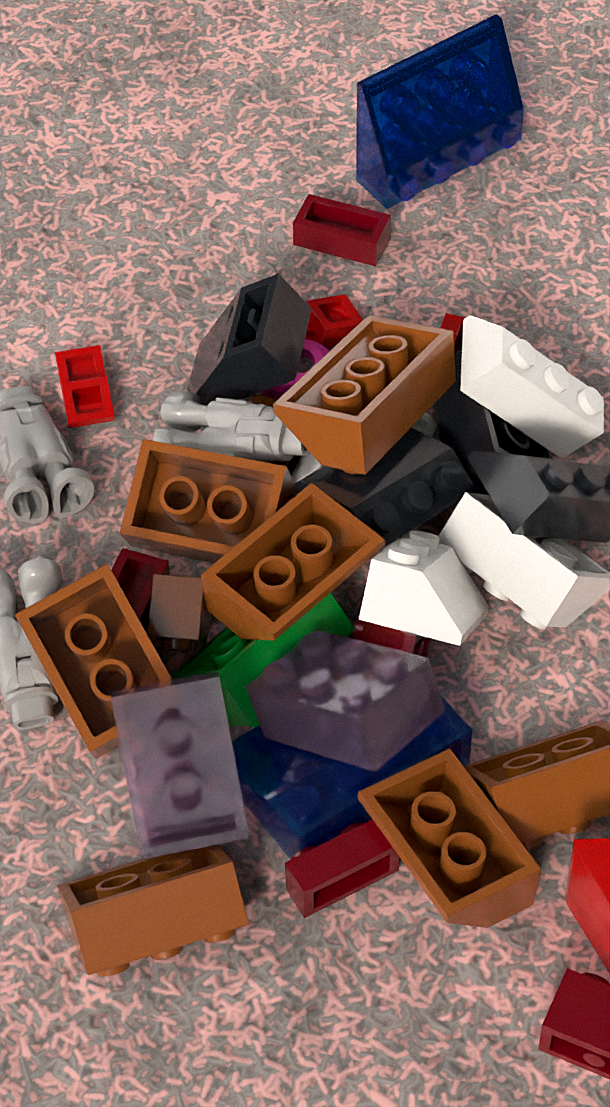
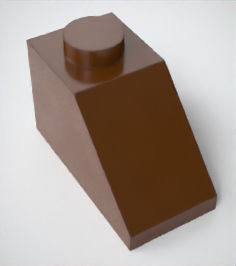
[147,574,214,652]

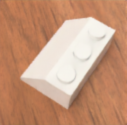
[460,315,604,458]
[438,492,610,630]
[359,531,489,646]

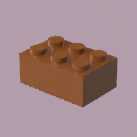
[120,439,293,563]
[15,564,187,759]

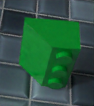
[170,593,355,728]

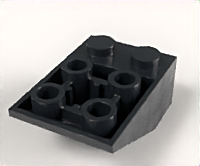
[187,273,312,405]

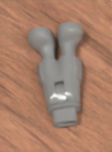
[0,386,95,524]
[153,391,309,462]
[0,558,63,730]

